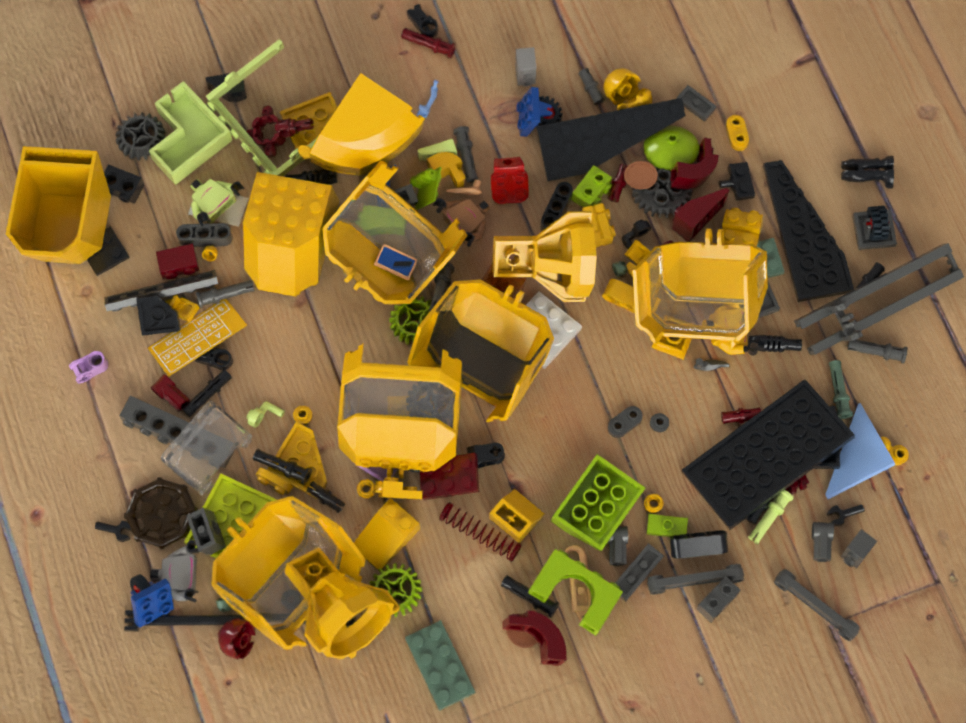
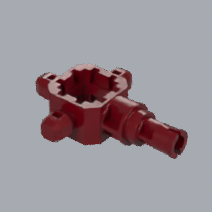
[246,105,314,158]

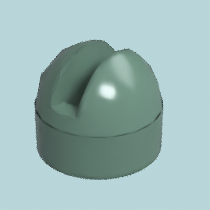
[612,261,627,277]
[216,598,232,612]

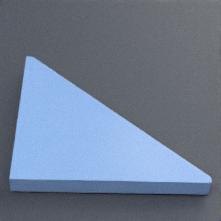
[825,403,895,499]

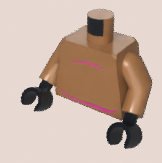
[433,198,490,247]

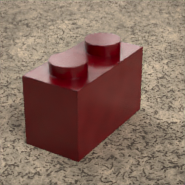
[156,244,200,279]

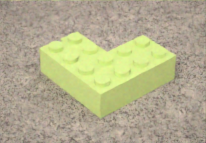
[149,81,233,185]

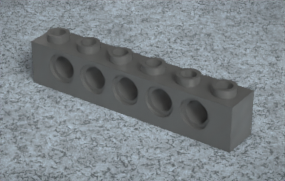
[119,396,236,468]

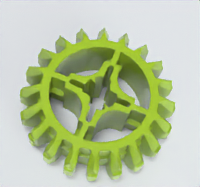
[389,296,441,345]
[369,563,422,617]

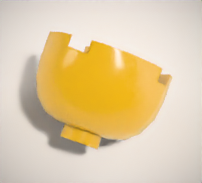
[604,68,641,105]

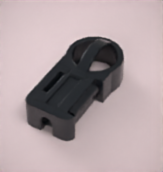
[407,4,438,38]
[195,348,233,370]

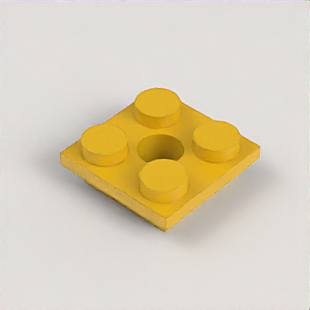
[652,317,692,360]

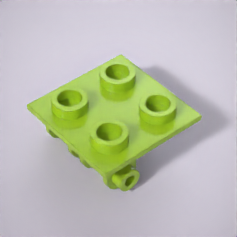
[410,167,442,210]

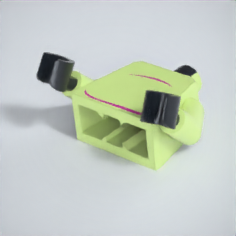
[190,179,245,226]

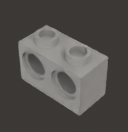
[515,47,536,86]

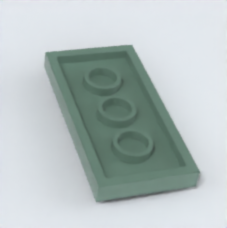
[405,620,476,711]

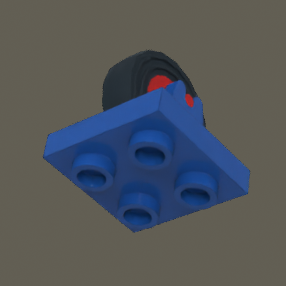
[130,574,174,628]

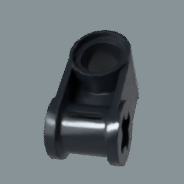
[467,442,505,468]

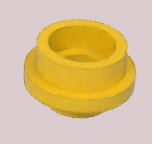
[293,405,312,425]
[357,479,375,499]
[644,494,664,513]

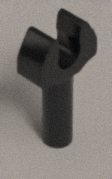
[827,505,865,526]
[95,521,132,542]

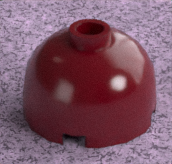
[217,618,256,660]

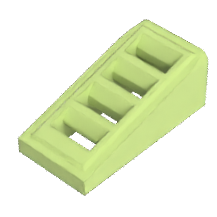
[417,139,457,161]

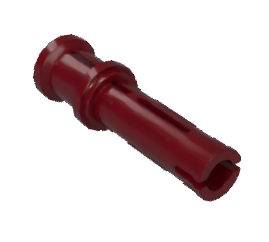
[401,28,456,59]

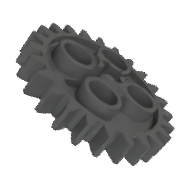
[632,167,693,218]

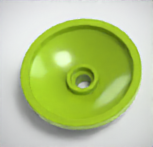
[644,125,699,171]

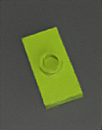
[647,514,688,537]

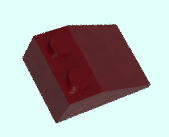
[672,188,729,242]

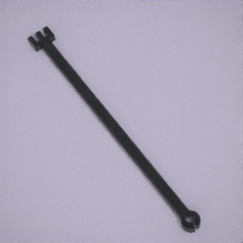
[124,610,356,632]

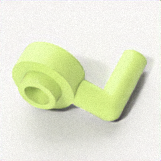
[246,401,285,428]

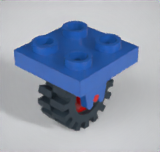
[517,87,563,137]

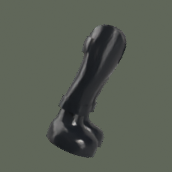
[841,155,894,189]

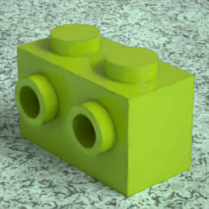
[572,165,612,208]

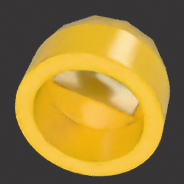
[202,245,218,262]

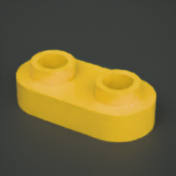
[726,115,749,151]
[255,467,293,495]

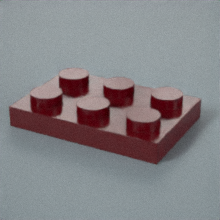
[420,453,479,500]

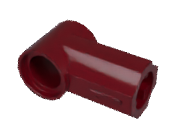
[150,374,190,412]

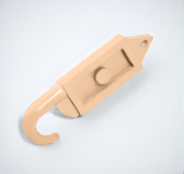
[564,545,591,621]

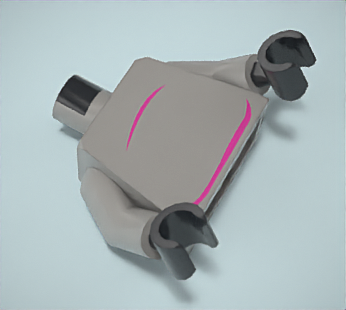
[150,540,200,603]

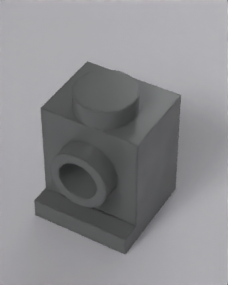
[389,184,418,208]

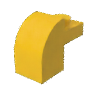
[427,152,466,188]

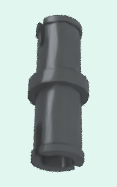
[578,68,605,105]

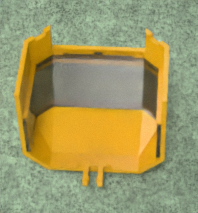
[407,279,554,422]

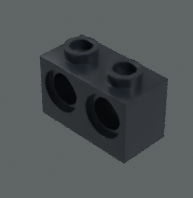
[104,164,144,204]

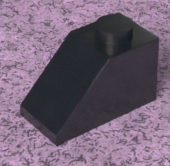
[205,73,247,102]

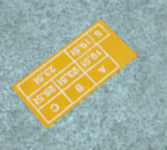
[147,299,247,377]

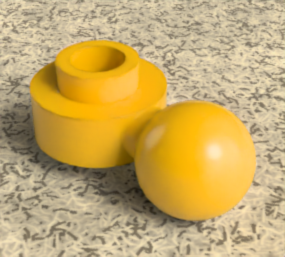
[880,436,909,466]

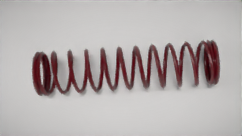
[439,502,522,562]

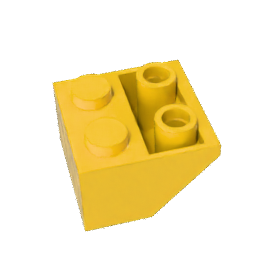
[489,489,545,543]

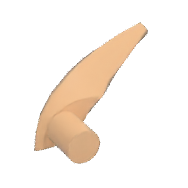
[447,179,482,195]

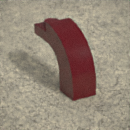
[671,137,719,189]
[502,610,567,666]

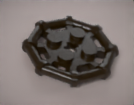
[124,477,198,549]

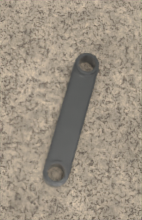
[647,564,744,595]
[774,569,860,641]

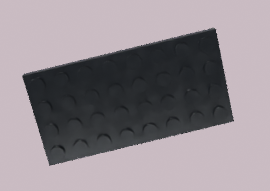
[682,379,855,530]

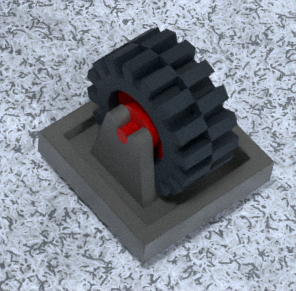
[853,206,897,250]

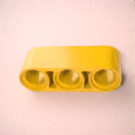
[602,278,660,313]

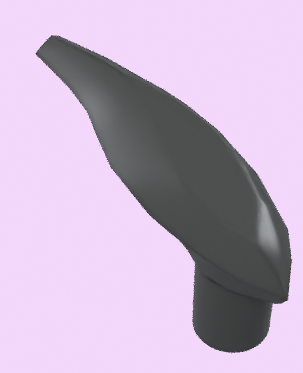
[693,358,730,371]

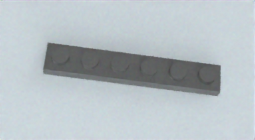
[104,270,218,312]

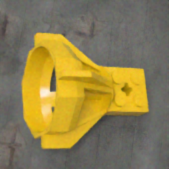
[492,211,597,302]
[285,547,400,659]

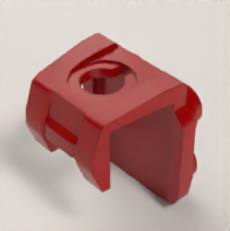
[491,157,529,204]

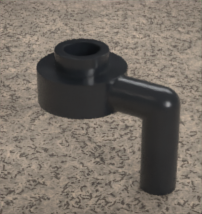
[622,220,652,250]

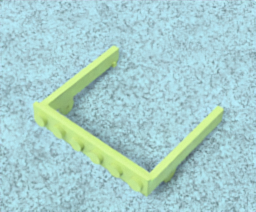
[206,39,318,176]

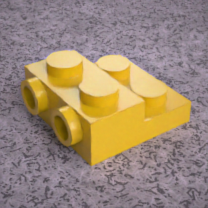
[722,207,763,246]
[375,477,422,499]

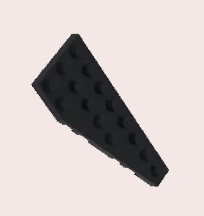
[536,98,685,181]

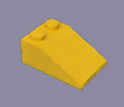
[354,498,420,570]

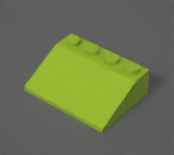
[551,454,645,551]

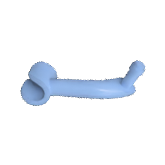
[417,80,438,118]

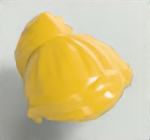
[617,88,653,110]

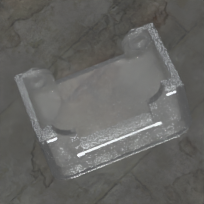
[161,400,253,496]

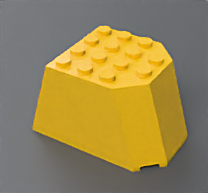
[5,146,111,264]
[243,172,339,297]

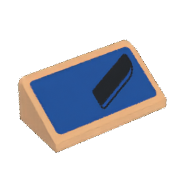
[374,244,417,280]

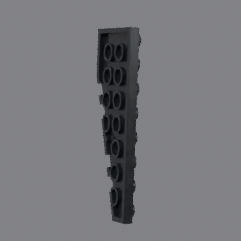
[763,160,854,302]

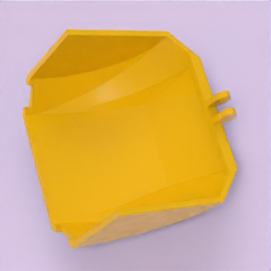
[298,73,425,176]

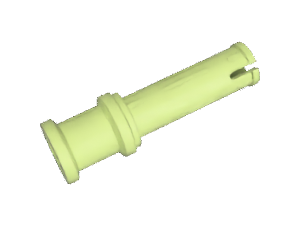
[748,490,794,544]

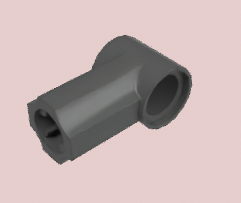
[812,522,834,562]
[608,526,628,566]

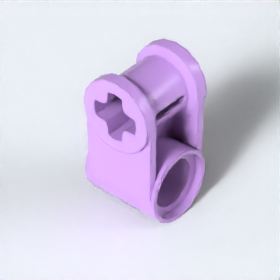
[69,351,109,384]

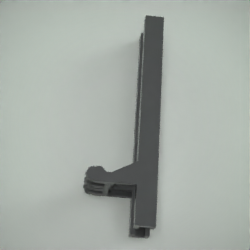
[794,243,964,355]

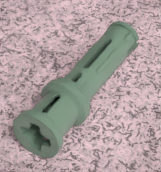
[829,360,853,419]

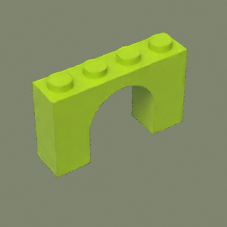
[528,549,623,636]

